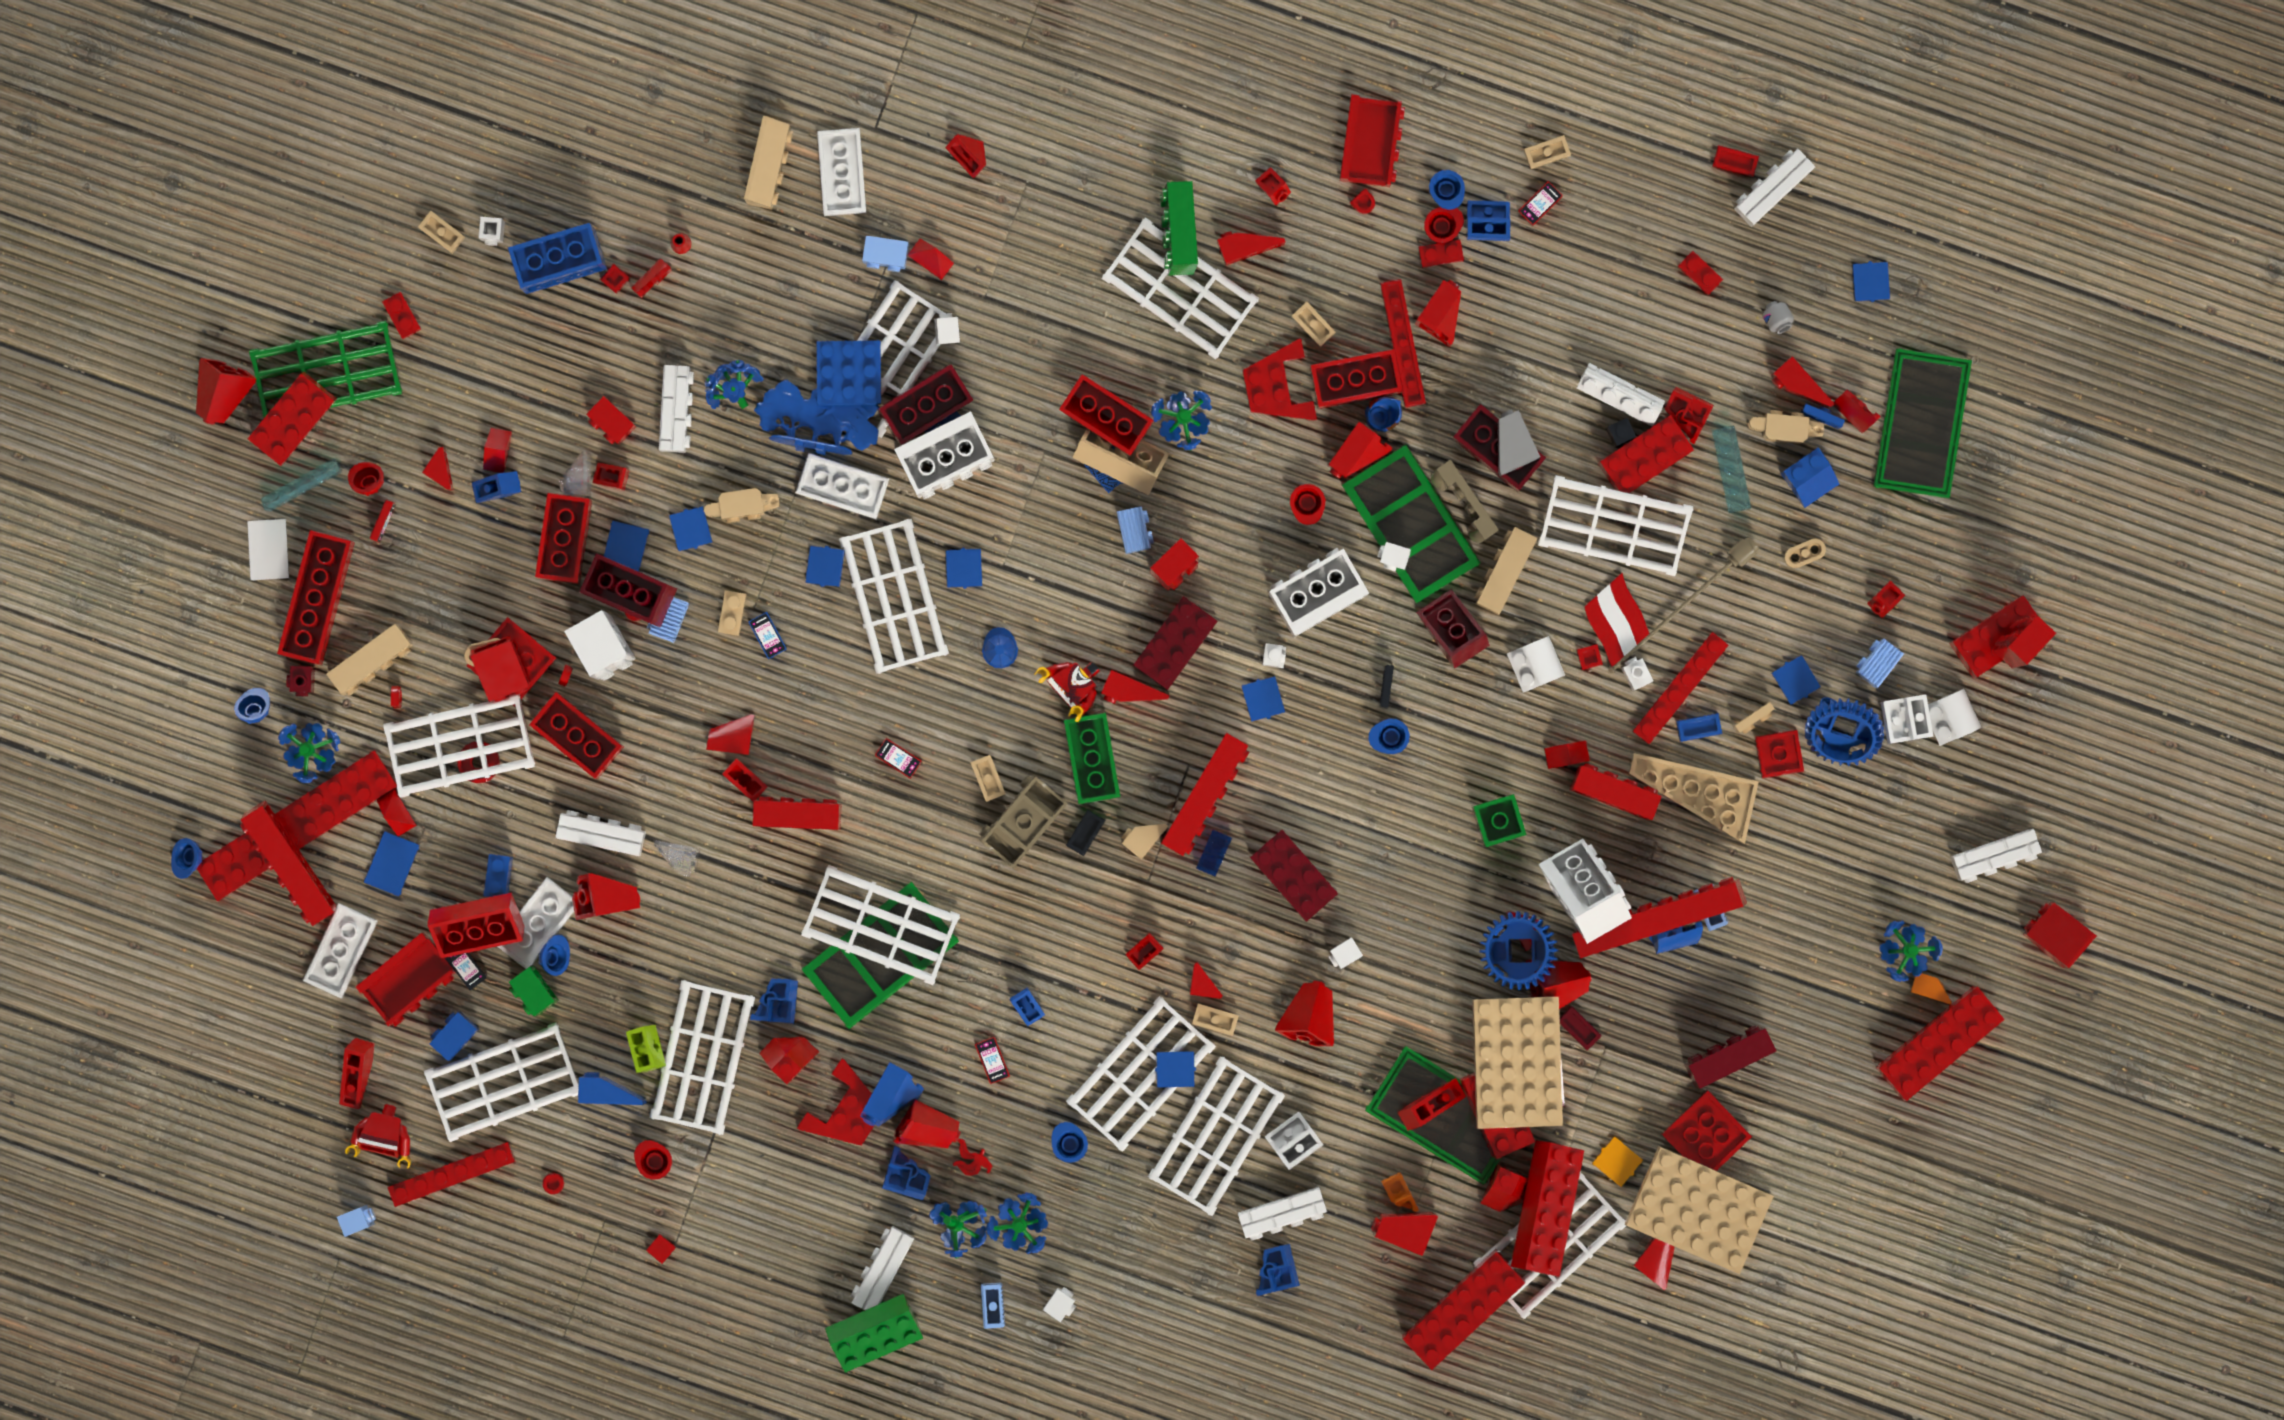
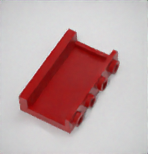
[1339,94,1405,188]
[356,932,456,1027]

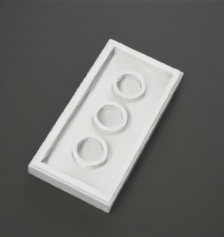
[817,128,866,216]
[795,453,889,519]
[497,877,574,969]
[303,903,378,998]

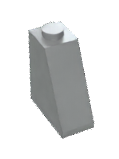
[1498,409,1540,476]

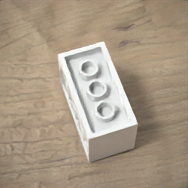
[894,412,995,500]
[1268,548,1369,637]
[564,610,636,681]
[1539,839,1632,944]

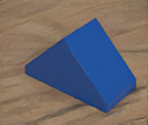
[1009,987,1045,1026]

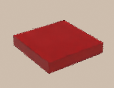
[1755,730,1804,778]

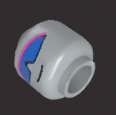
[1762,301,1794,334]

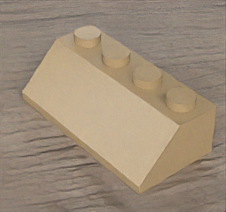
[744,116,793,210]
[1073,428,1170,495]

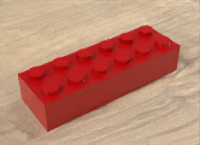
[277,530,355,665]
[1161,733,1249,856]
[240,800,337,926]
[1875,986,2005,1101]
[1510,1140,1585,1277]
[1402,1249,1526,1370]

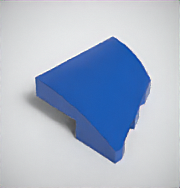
[1652,921,1703,954]
[750,978,798,1024]
[882,1146,931,1200]
[1256,1244,1300,1296]

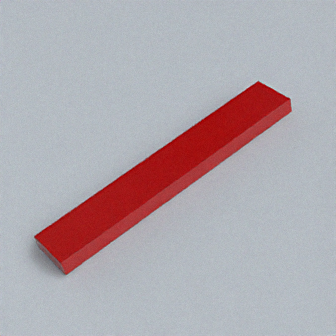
[1380,279,1426,408]

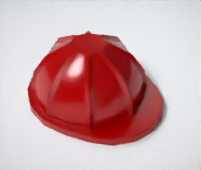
[1424,207,1464,243]
[348,462,384,496]
[1290,484,1326,525]
[634,1140,672,1180]

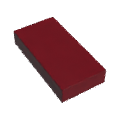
[1559,1006,1602,1051]

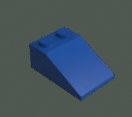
[578,1072,647,1105]

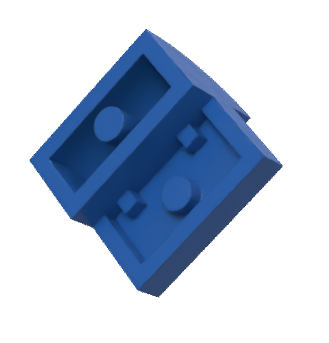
[1466,200,1510,241]

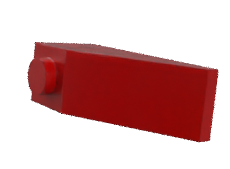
[1217,231,1286,266]
[1771,356,1834,409]
[1101,670,1170,704]
[339,1038,375,1110]
[1397,1078,1466,1131]

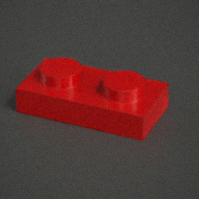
[1418,240,1464,268]
[1677,251,1724,295]
[382,292,422,340]

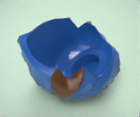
[1365,396,1402,432]

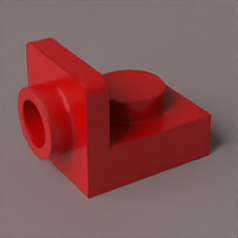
[1255,167,1291,205]
[1867,580,1905,618]

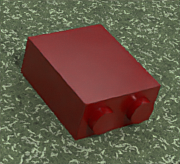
[470,636,529,702]

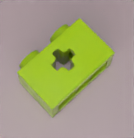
[626,1025,666,1073]

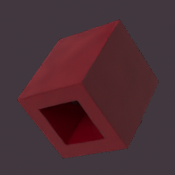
[286,666,315,697]

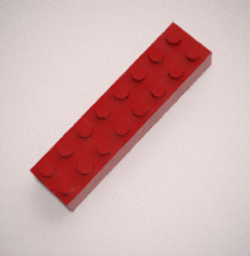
[1572,876,1747,958]

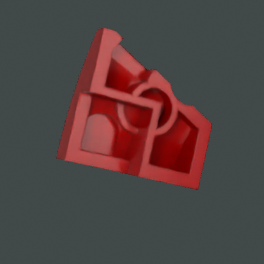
[631,258,672,298]
[1664,387,1714,444]
[1833,390,1881,433]
[706,714,755,755]
[1633,1237,1675,1290]

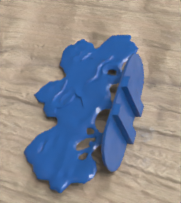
[754,380,879,456]

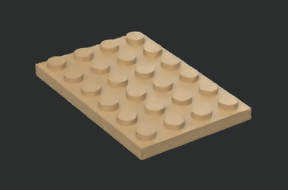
[1472,996,1563,1129]
[1624,1146,1774,1274]

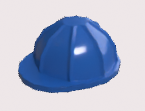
[1429,170,1465,210]
[982,627,1018,669]
[234,688,270,724]
[1368,719,1410,755]
[171,838,203,879]
[538,935,570,976]
[1051,1122,1088,1163]

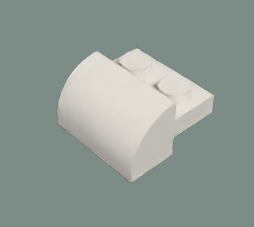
[1507,636,1565,693]
[1928,689,1981,746]
[1881,694,1933,744]
[1265,1112,1323,1170]

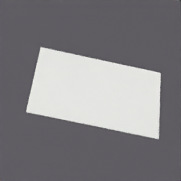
[248,519,289,580]

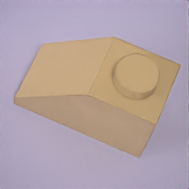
[1121,824,1168,860]

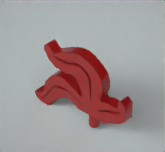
[953,1138,993,1176]

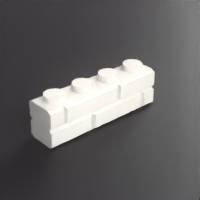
[1734,149,1815,227]
[1577,363,1665,427]
[659,365,694,453]
[556,810,646,856]
[1950,829,2042,883]
[1238,1187,1327,1241]
[850,1226,915,1310]

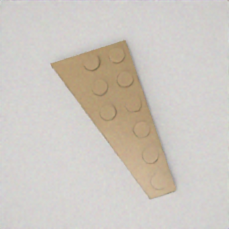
[1629,753,1759,844]

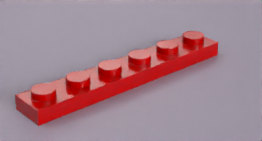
[1632,632,1729,745]
[387,1142,516,1207]

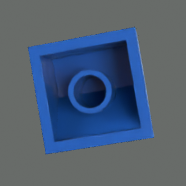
[1780,447,1840,508]

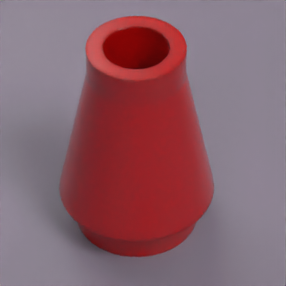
[670,233,692,254]

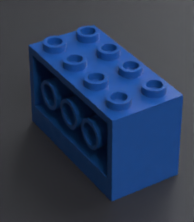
[508,223,607,294]

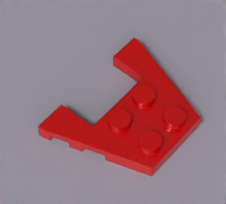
[1243,339,1317,421]
[797,1058,875,1146]

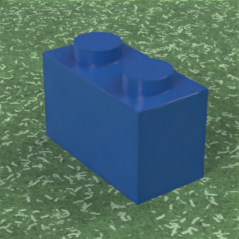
[484,854,513,897]
[429,1012,479,1061]

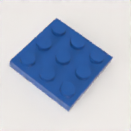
[817,340,881,406]

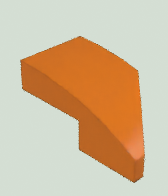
[1911,973,1952,1005]
[1381,1172,1419,1212]

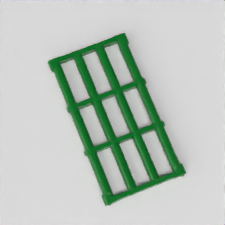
[249,320,403,418]

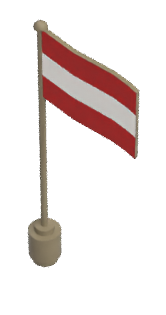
[1585,537,1759,673]

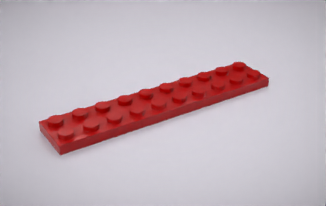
[197,750,397,901]

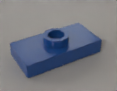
[1801,404,1845,429]

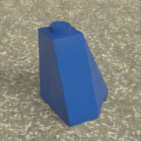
[860,1062,924,1127]

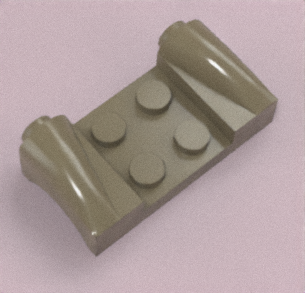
[1431,460,1499,543]
[979,775,1068,869]

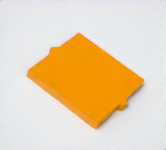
[1592,1136,1643,1187]

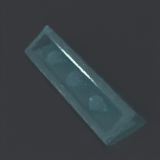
[1712,425,1751,513]
[261,458,343,512]

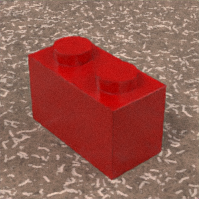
[586,396,636,445]

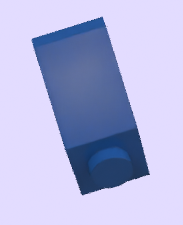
[472,471,522,503]

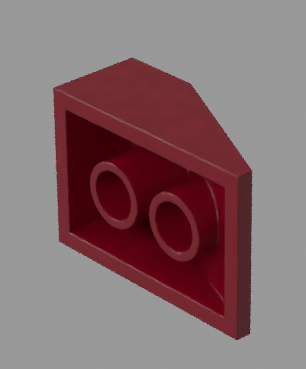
[1416,589,1490,669]

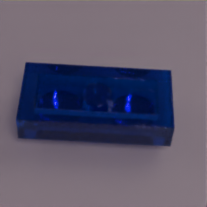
[1196,830,1232,877]

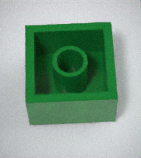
[1472,794,1527,847]
[509,966,559,1017]

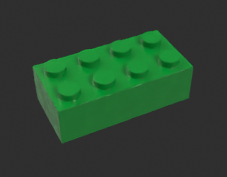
[1159,181,1198,276]
[1064,713,1120,804]
[825,1294,923,1373]

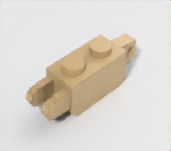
[1747,410,1824,444]
[704,488,780,523]

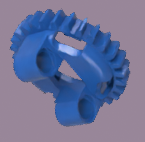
[1805,697,1884,767]
[1479,911,1559,990]

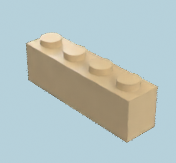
[1474,527,1537,615]
[326,624,413,696]

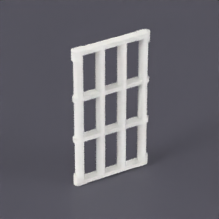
[1102,217,1259,360]
[857,280,946,438]
[1538,475,1693,576]
[839,519,949,674]
[383,694,535,798]
[801,865,960,985]
[649,980,755,1135]
[1066,996,1216,1152]
[424,1022,579,1142]
[1147,1056,1285,1216]
[1473,1171,1626,1319]

